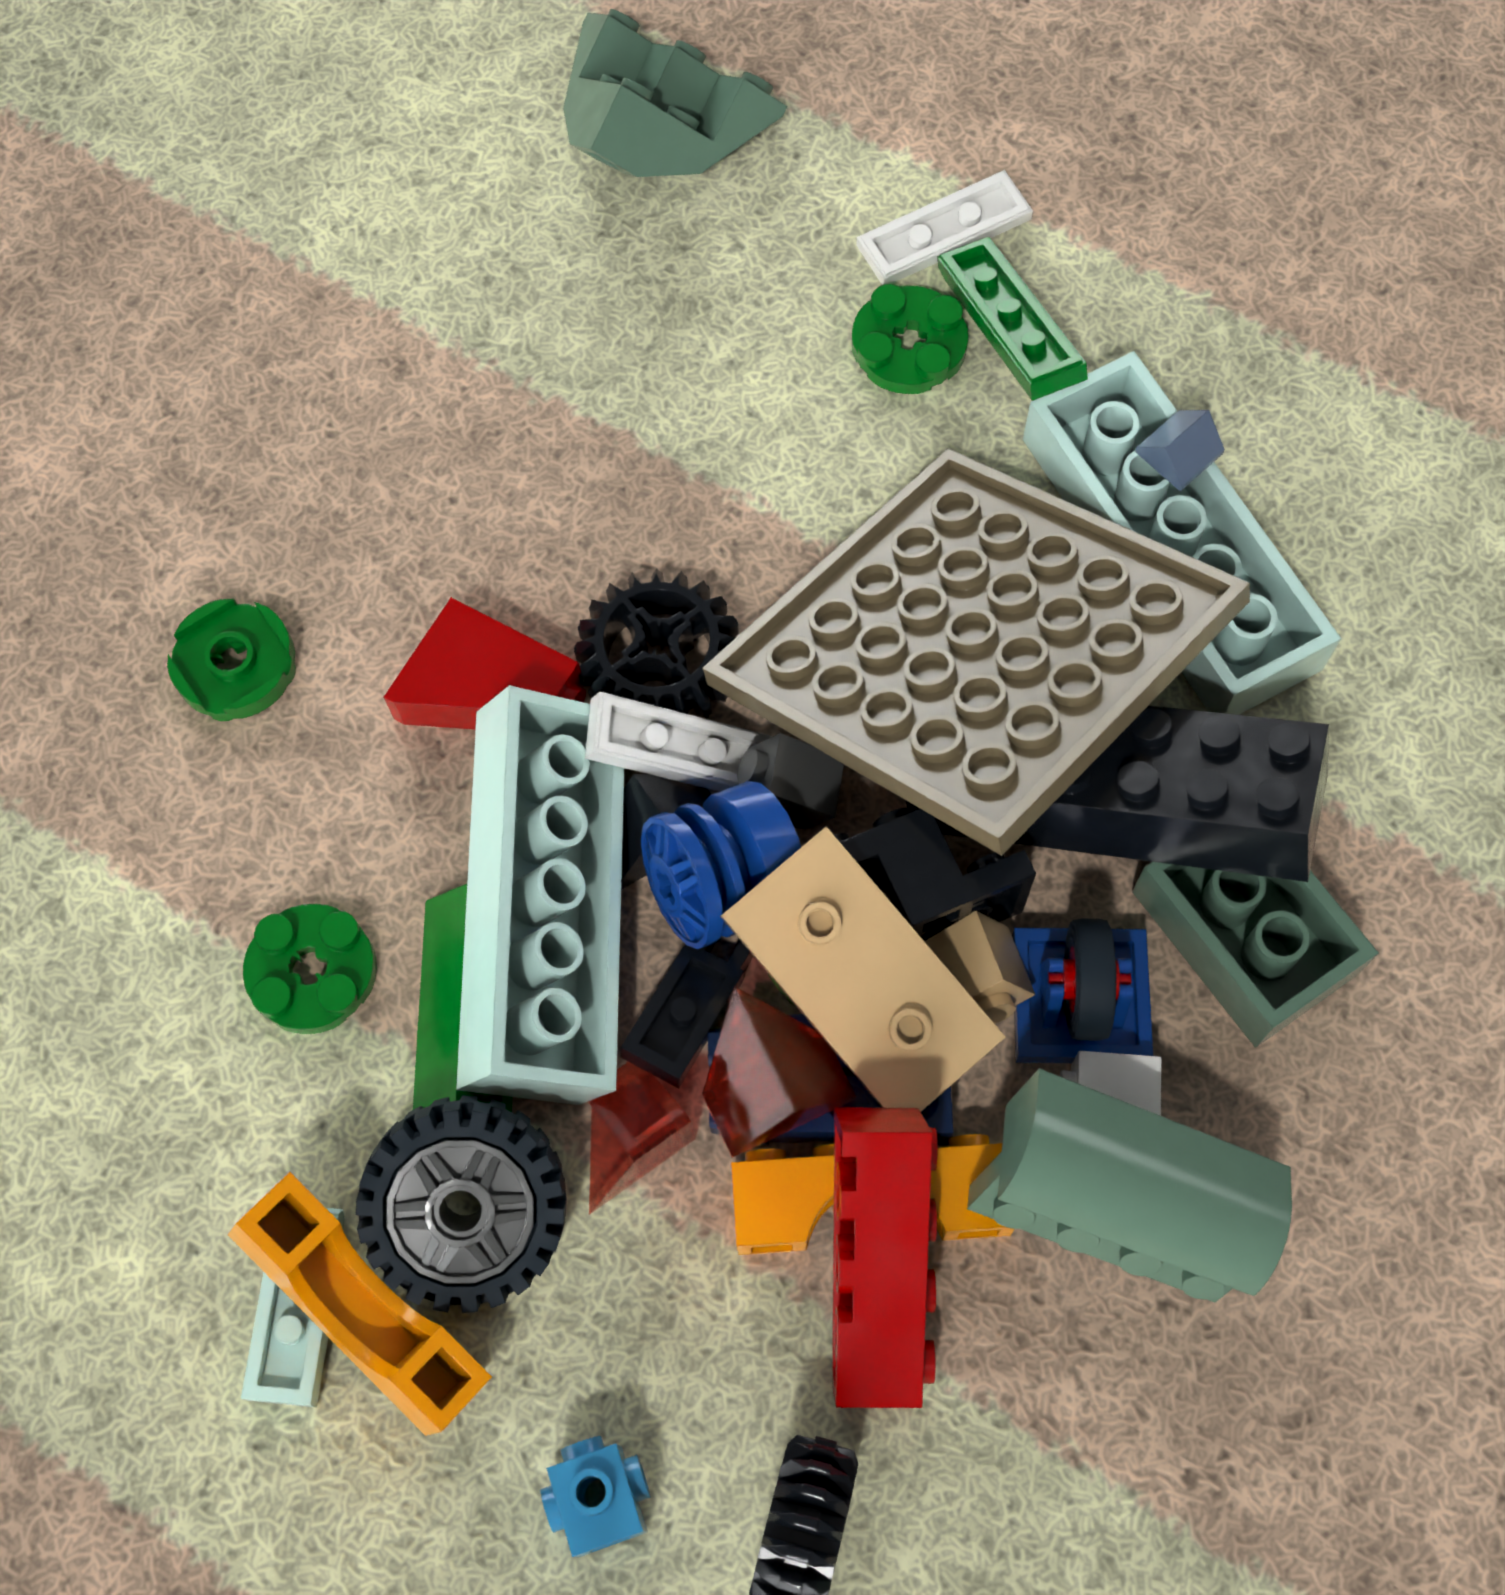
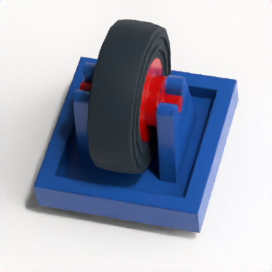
[1012,918,1153,1064]

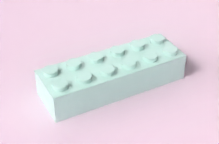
[1023,351,1341,715]
[456,685,624,1105]

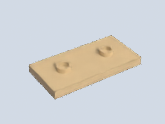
[720,826,1006,1112]

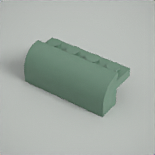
[967,1068,1292,1303]

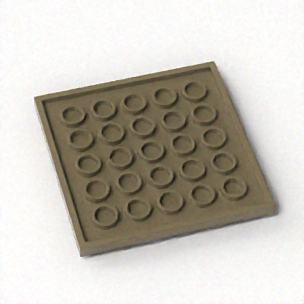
[702,448,1250,856]

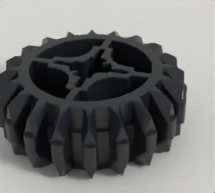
[574,568,739,719]
[749,1435,858,1595]

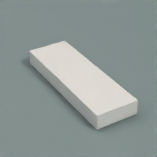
[856,170,1033,285]
[585,692,772,791]

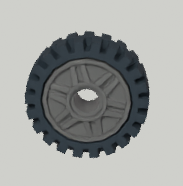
[356,1096,567,1313]

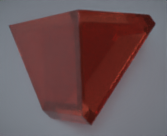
[702,986,856,1158]
[588,1062,695,1215]

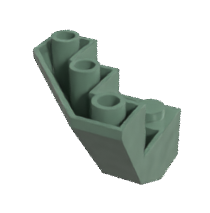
[563,9,787,177]

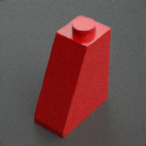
[383,597,586,730]

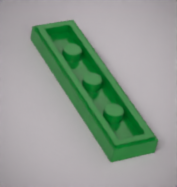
[937,237,1088,401]

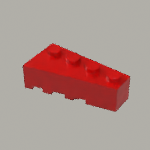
[832,1107,938,1408]

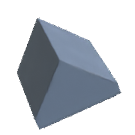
[1135,410,1225,491]

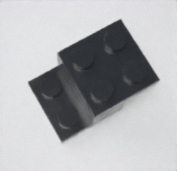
[834,808,1036,941]

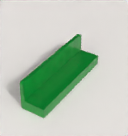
[413,884,513,1112]

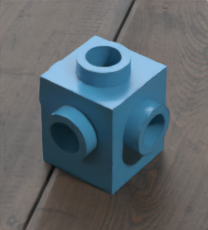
[540,1436,651,1557]

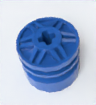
[641,781,801,949]

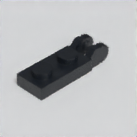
[620,936,753,1089]

